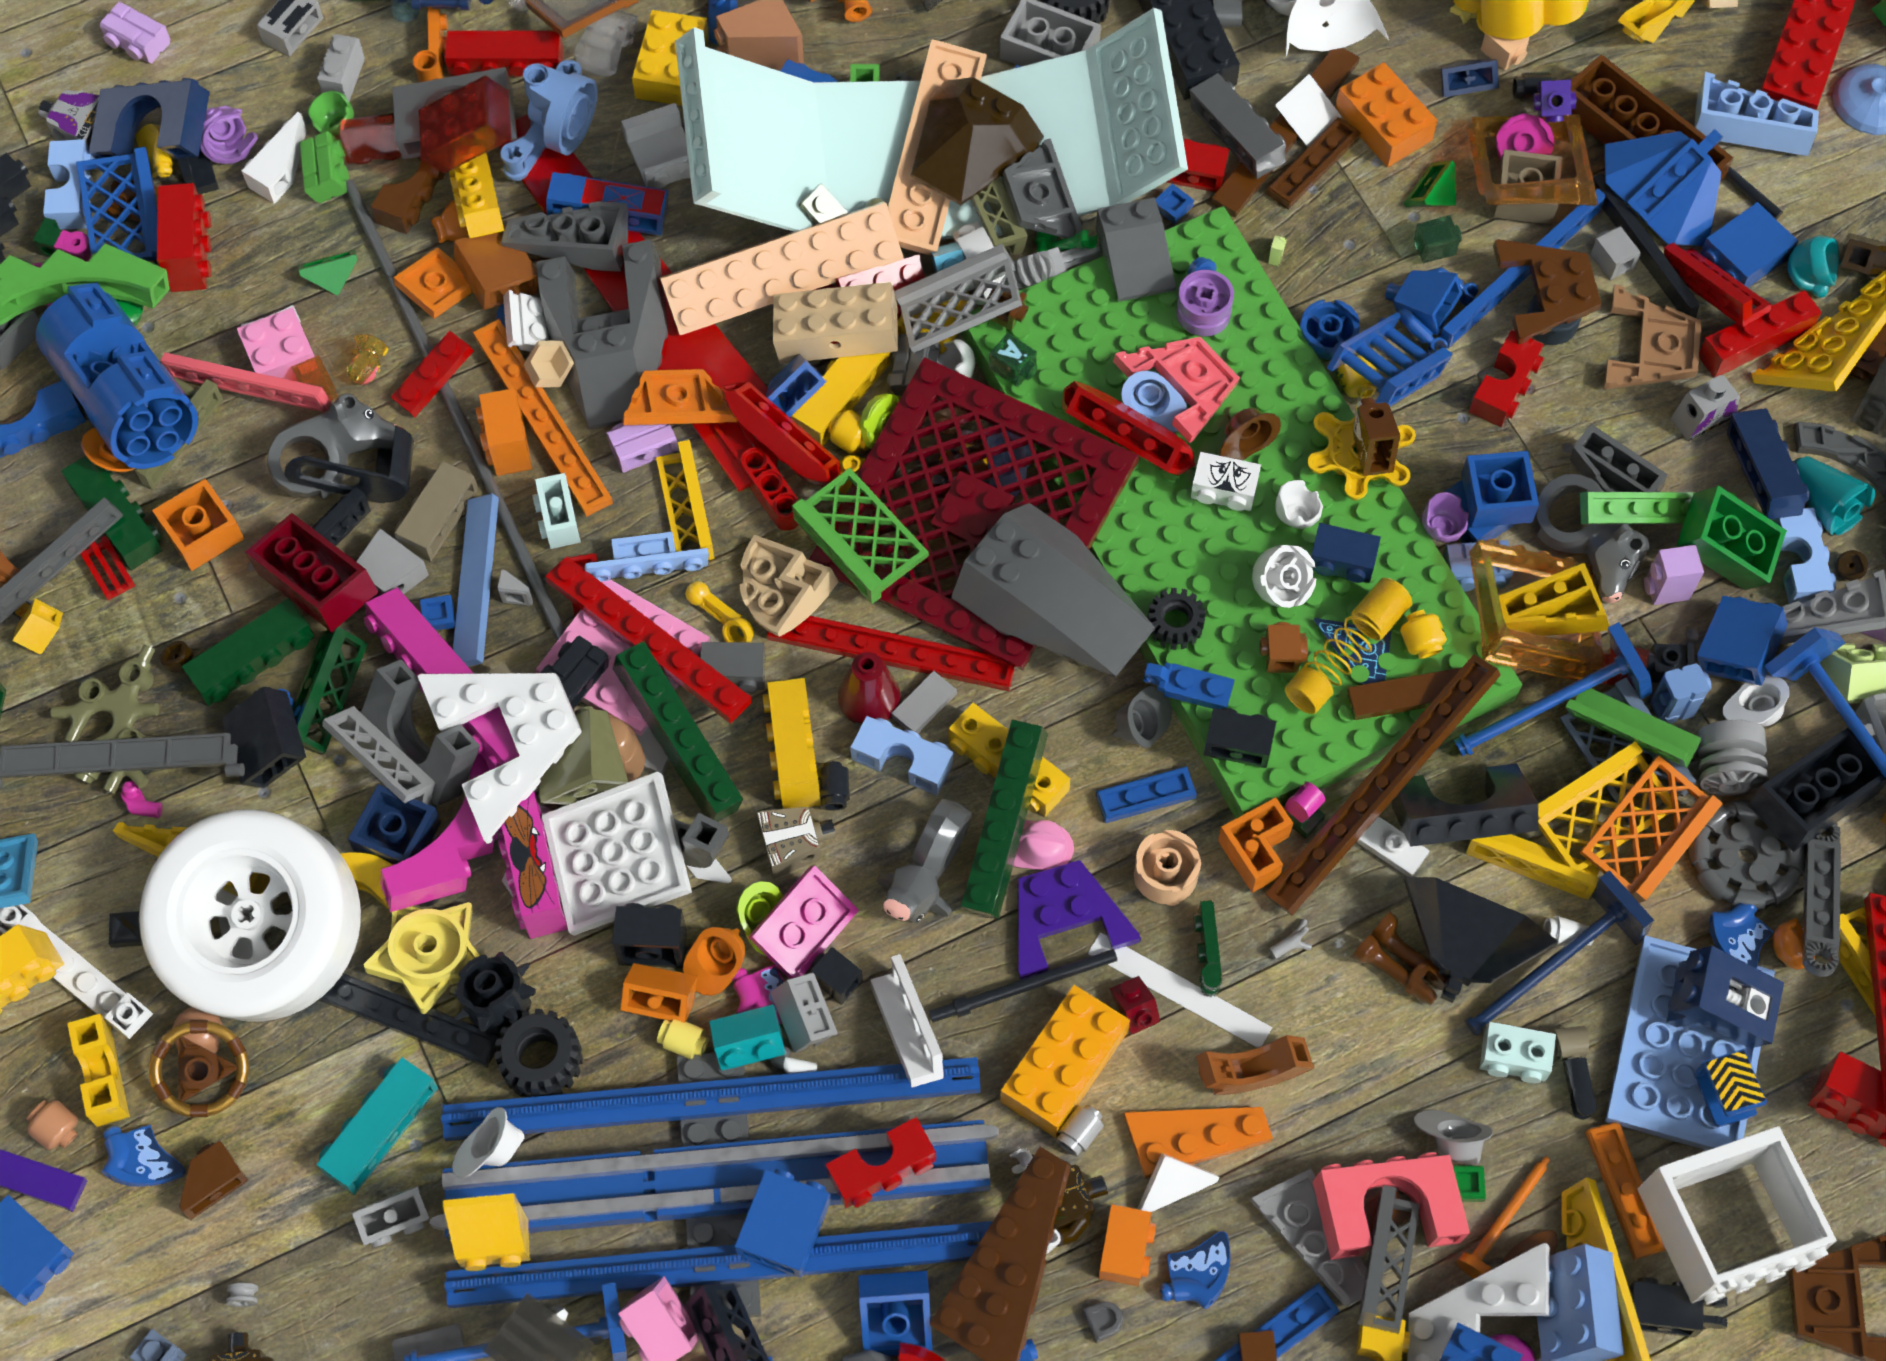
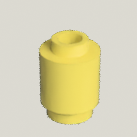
[657,1020,709,1059]

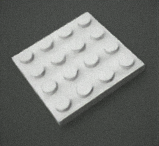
[542,772,692,936]

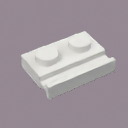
[503,290,549,352]

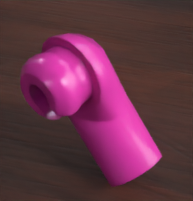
[121,781,163,818]

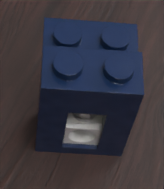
[1666,946,1784,1048]

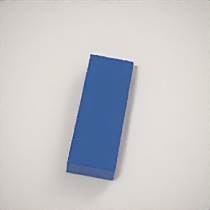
[1096,766,1197,824]

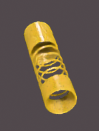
[1285,578,1413,714]

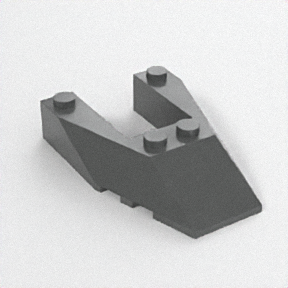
[537,239,668,429]

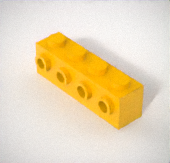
[447,141,504,238]
[948,702,1071,817]

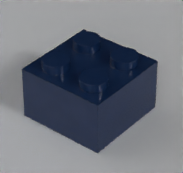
[348,784,441,865]

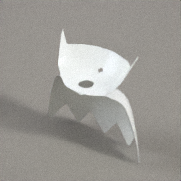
[1265,0,1389,56]

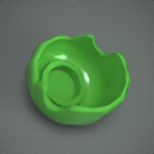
[308,90,354,136]

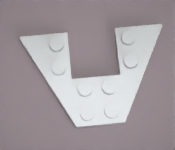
[417,673,582,844]
[1408,1243,1550,1361]

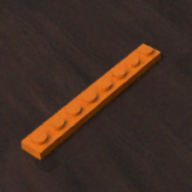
[473,319,613,517]

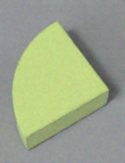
[1268,235,1286,266]

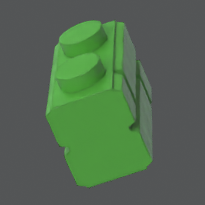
[300,131,349,203]

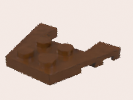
[1493,239,1601,344]
[1788,1235,1886,1361]

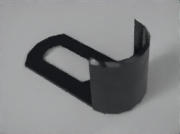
[284,425,414,503]

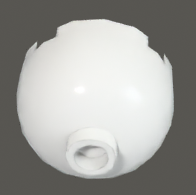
[1252,545,1316,608]

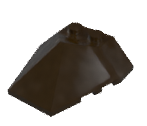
[910,77,1044,205]

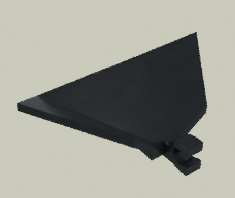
[1404,877,1558,1003]

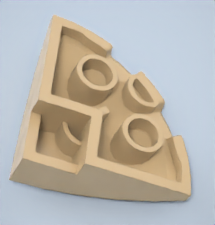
[739,535,838,637]

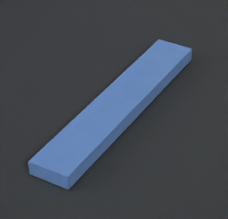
[453,493,499,667]

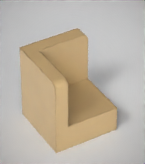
[524,341,574,387]

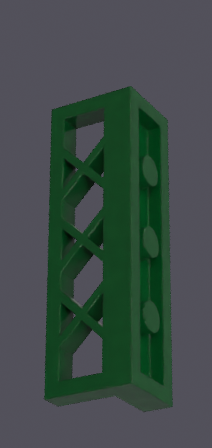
[292,627,368,755]

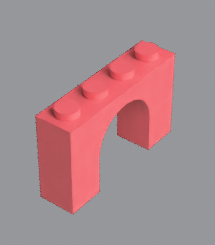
[1312,1152,1470,1260]

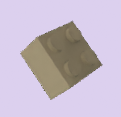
[1494,149,1562,225]

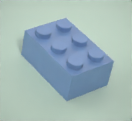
[1537,1244,1624,1361]

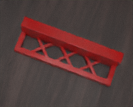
[1664,243,1771,327]

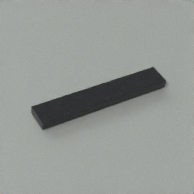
[1590,173,1700,318]
[319,973,502,1068]

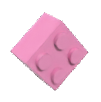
[237,307,320,381]
[618,1276,699,1361]

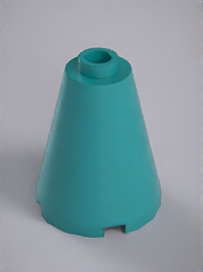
[1793,456,1875,536]

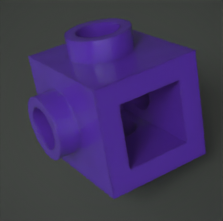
[1533,79,1576,122]

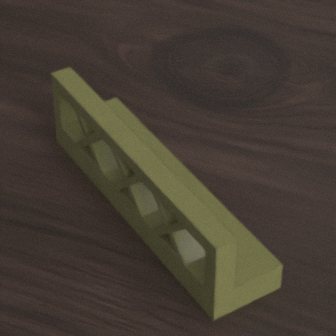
[971,177,1028,255]

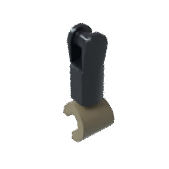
[1553,1026,1596,1120]

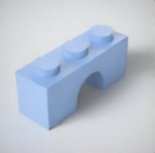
[43,139,95,230]
[1772,507,1836,604]
[850,716,953,796]

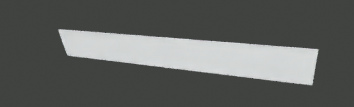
[1088,932,1272,1048]

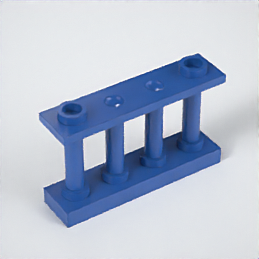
[1327,312,1453,407]

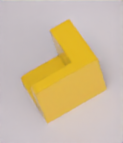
[12,598,63,654]

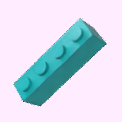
[316,1057,438,1195]

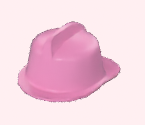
[1013,820,1074,871]

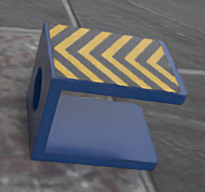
[1693,1049,1767,1127]

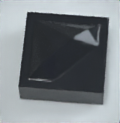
[109,911,143,948]

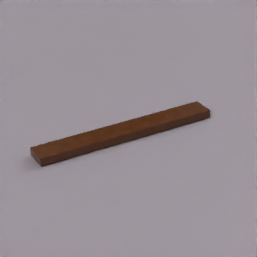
[1211,48,1360,218]

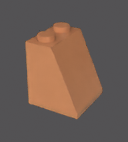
[714,0,804,71]

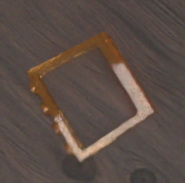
[1467,114,1598,206]
[1469,539,1604,681]

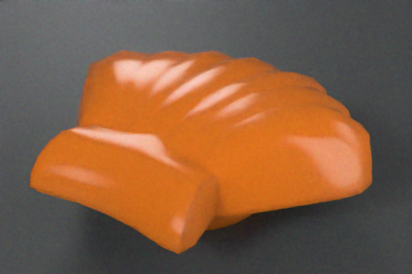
[431,200,469,244]

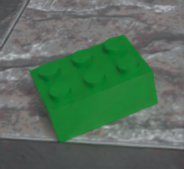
[1676,485,1787,590]

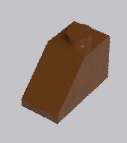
[179,1140,249,1220]

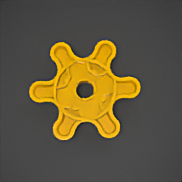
[1307,406,1416,501]

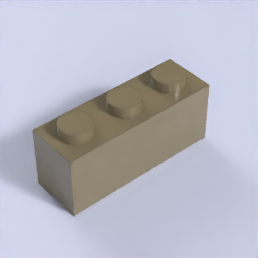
[395,461,478,562]

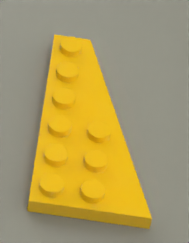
[1751,270,1886,392]
[1561,1177,1651,1361]

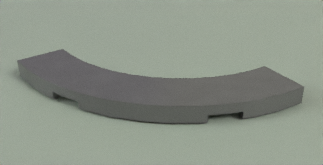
[1793,422,1886,500]

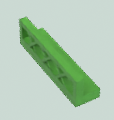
[1566,688,1701,768]

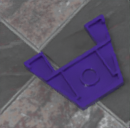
[1018,860,1141,979]

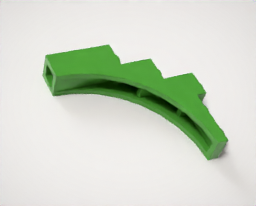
[0,243,170,326]

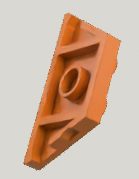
[623,369,737,425]

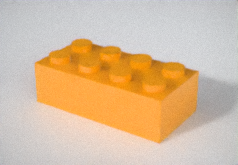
[1000,985,1130,1138]

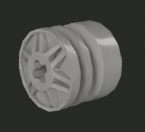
[1697,720,1769,796]

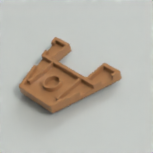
[1604,285,1702,389]

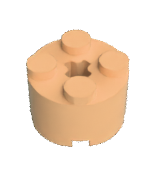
[1134,830,1201,906]

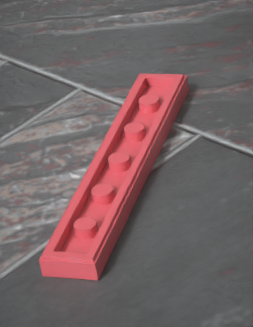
[160,352,332,412]

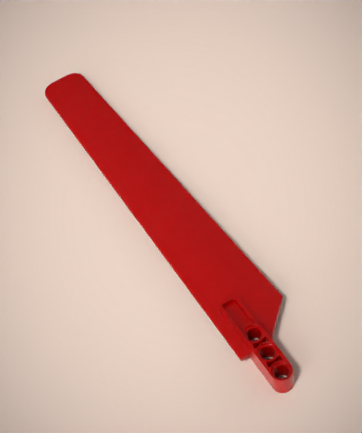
[496,115,799,531]

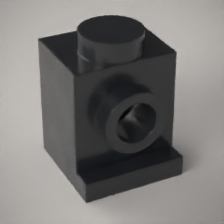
[1644,642,1695,683]

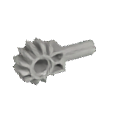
[1013,243,1101,291]

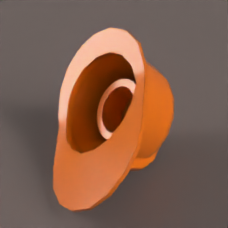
[683,927,745,996]

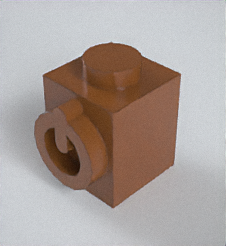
[1260,622,1308,673]

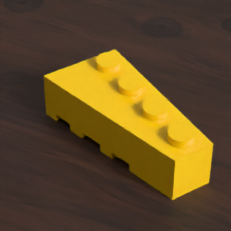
[762,678,821,809]

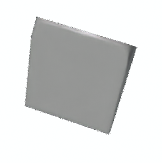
[498,569,533,606]

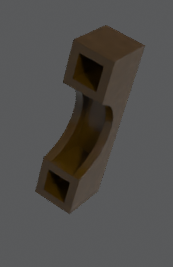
[1839,232,1886,275]

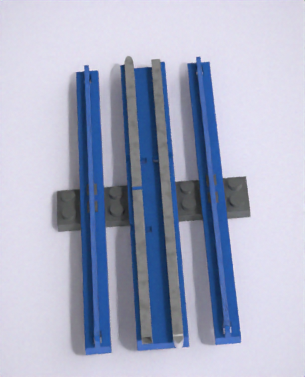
[430,1053,999,1318]

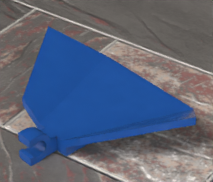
[1605,129,1723,247]

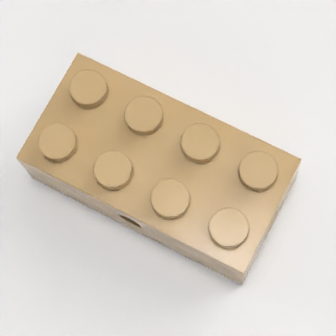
[773,282,898,364]

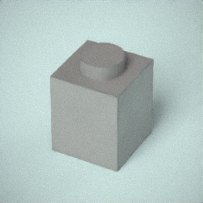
[1591,226,1641,280]

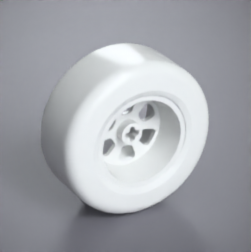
[139,809,361,1022]

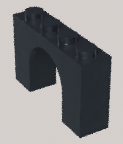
[1392,763,1539,847]

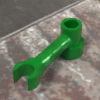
[1034,230,1098,253]

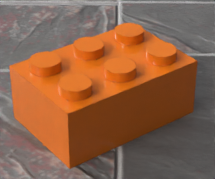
[1335,62,1438,167]

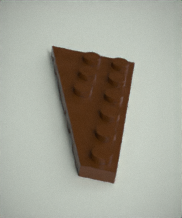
[929,1146,1071,1361]

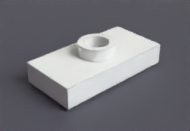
[1357,816,1430,877]

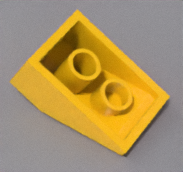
[443,1193,530,1271]

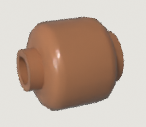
[26,1100,78,1150]

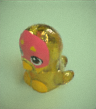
[347,334,389,385]

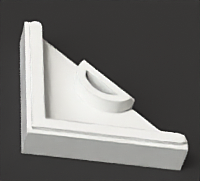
[1137,1153,1219,1212]

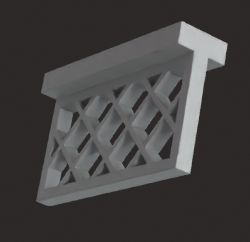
[894,244,1022,353]

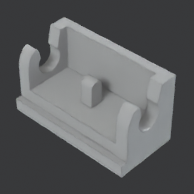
[770,973,838,1053]

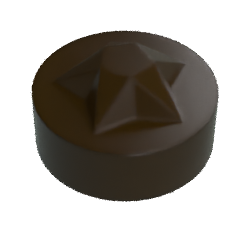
[1835,550,1868,582]
[160,641,193,672]

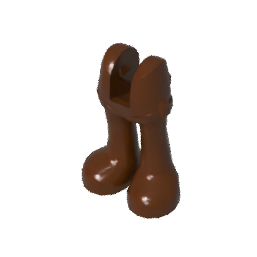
[1351,911,1447,1005]

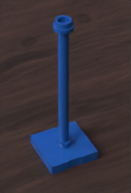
[1454,622,1653,757]
[1765,627,1886,779]
[404,1282,628,1361]

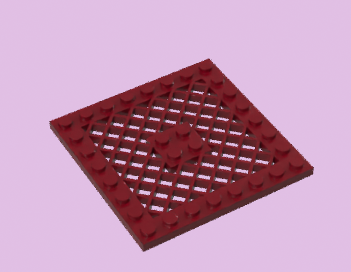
[809,357,1139,671]

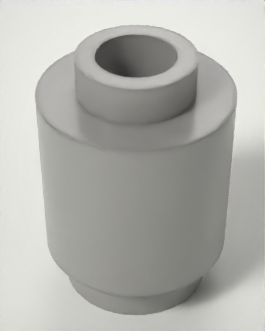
[1056,1105,1104,1156]

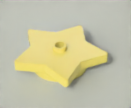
[364,902,480,1014]

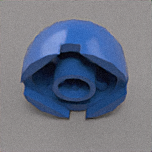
[1300,299,1360,360]

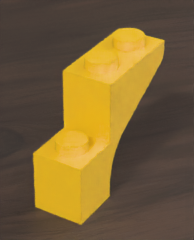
[1618,0,1695,43]

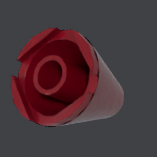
[838,652,901,724]

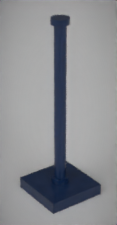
[1465,870,1654,1036]

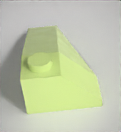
[1820,643,1886,703]

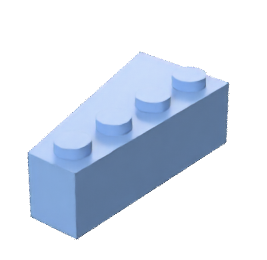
[1694,71,1819,156]

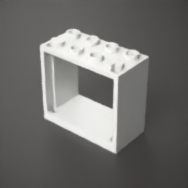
[1637,1126,1837,1304]

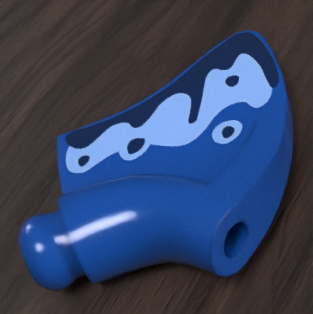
[1709,903,1774,968]
[101,1125,185,1187]
[1160,1231,1230,1310]

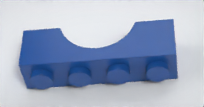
[0,381,86,458]

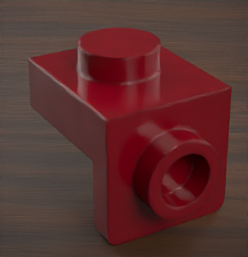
[1110,976,1160,1034]

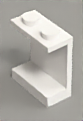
[621,103,690,188]

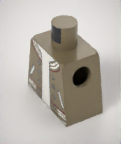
[757,807,836,879]

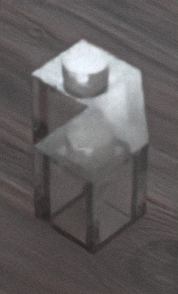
[574,8,638,77]

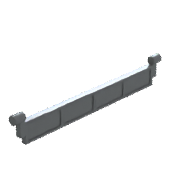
[0,733,245,789]

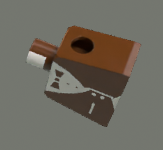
[1353,398,1401,476]

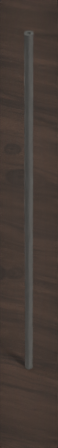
[346,180,565,640]

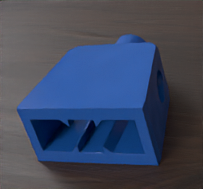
[766,354,827,417]

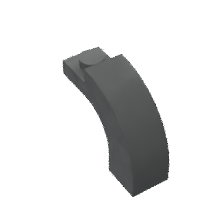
[674,812,729,868]

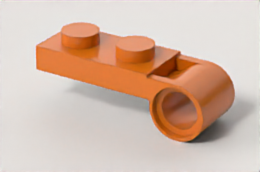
[413,7,448,82]

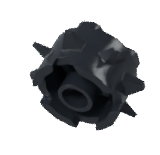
[449,952,536,1033]

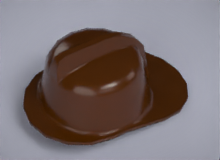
[1220,408,1281,461]

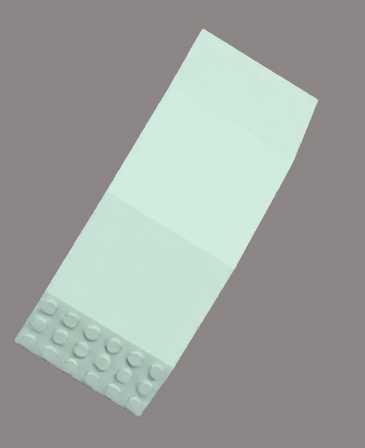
[675,8,1188,239]

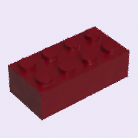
[245,513,378,632]

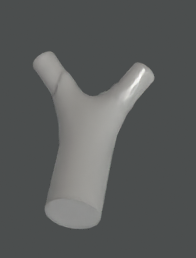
[1269,919,1312,959]

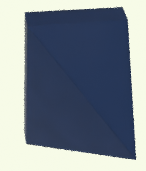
[1440,59,1499,97]

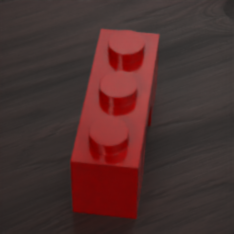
[1469,329,1544,427]
[825,1117,936,1209]

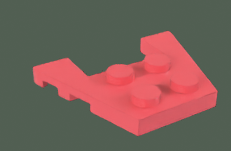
[1113,337,1240,443]

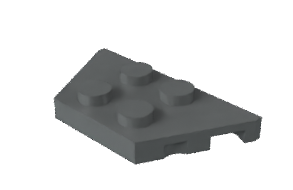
[1002,138,1083,238]

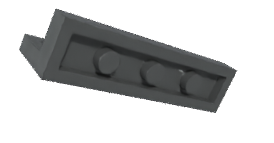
[1357,1185,1420,1334]

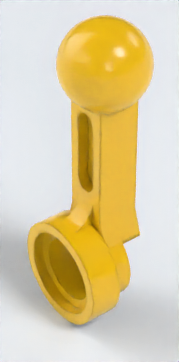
[685,581,754,643]

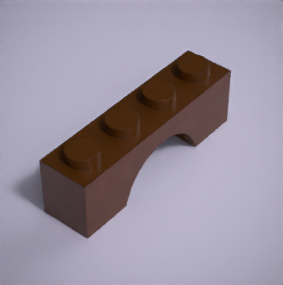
[371,121,460,235]

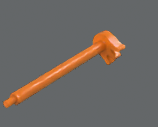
[1457,1156,1550,1279]

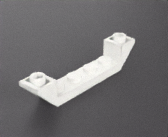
[0,905,153,1039]

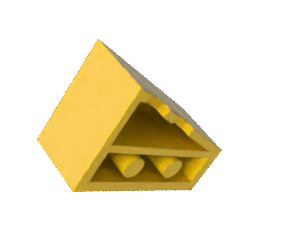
[1495,563,1610,639]

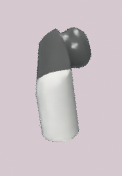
[770,1046,817,1074]

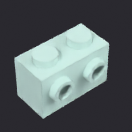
[532,473,581,549]
[1479,1022,1556,1084]

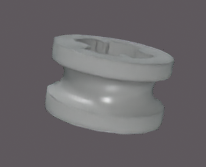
[226,1283,259,1307]

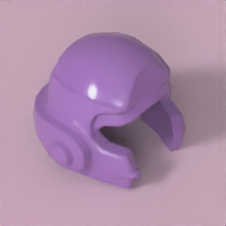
[200,105,258,164]

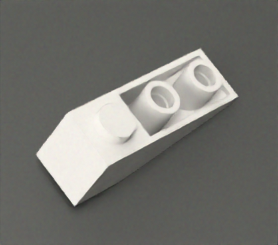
[242,112,307,204]

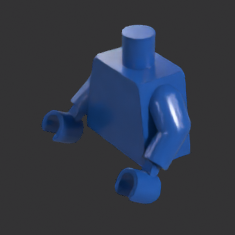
[1385,267,1479,353]

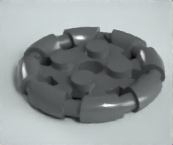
[1689,800,1805,910]

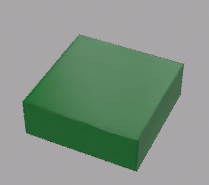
[1453,1166,1486,1202]

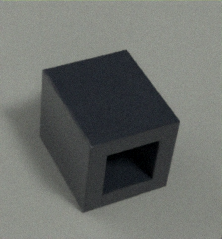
[811,947,863,1005]

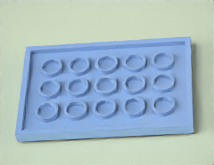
[1605,935,1775,1151]

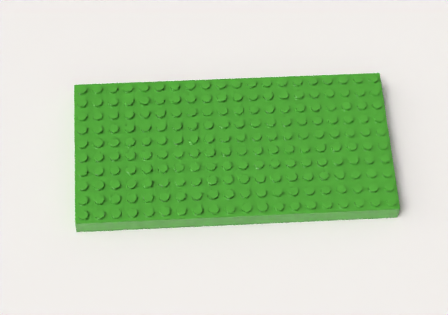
[961,206,1522,819]

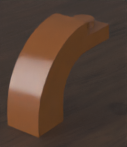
[1196,1035,1314,1095]

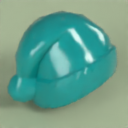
[1787,235,1839,298]

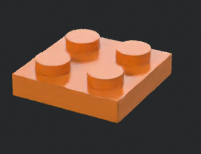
[394,247,472,319]

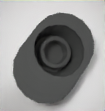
[1112,685,1172,748]

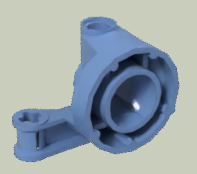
[501,60,598,181]

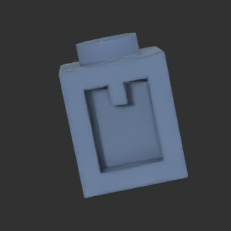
[129,1329,187,1361]

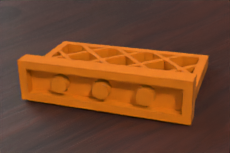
[1579,755,1723,903]

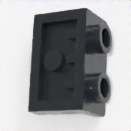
[312,487,371,546]

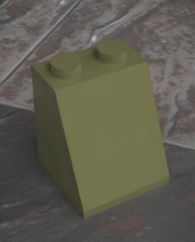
[539,706,628,805]

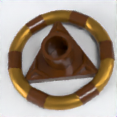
[149,1020,249,1118]

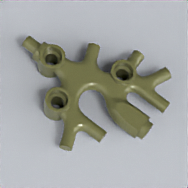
[51,645,160,794]

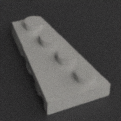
[1780,569,1886,645]
[1250,1169,1366,1308]

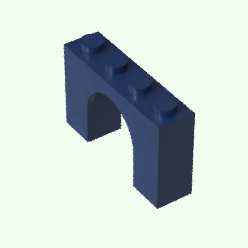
[89,78,210,159]

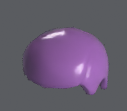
[1421,492,1469,543]

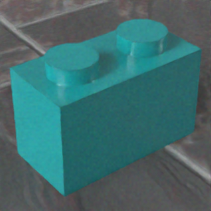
[709,1004,786,1071]

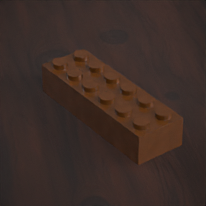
[1567,54,1734,182]

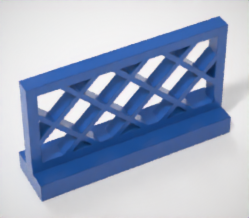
[76,147,158,265]

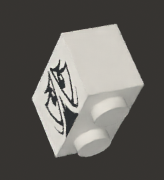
[1191,452,1261,511]

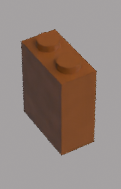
[453,225,538,310]

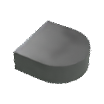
[1083,1301,1123,1343]

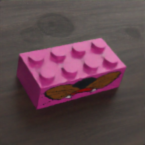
[498,791,568,939]

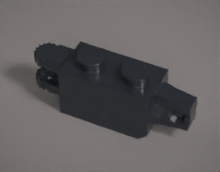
[1628,1277,1728,1338]

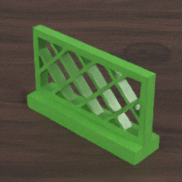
[792,468,929,604]

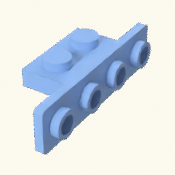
[585,532,709,582]

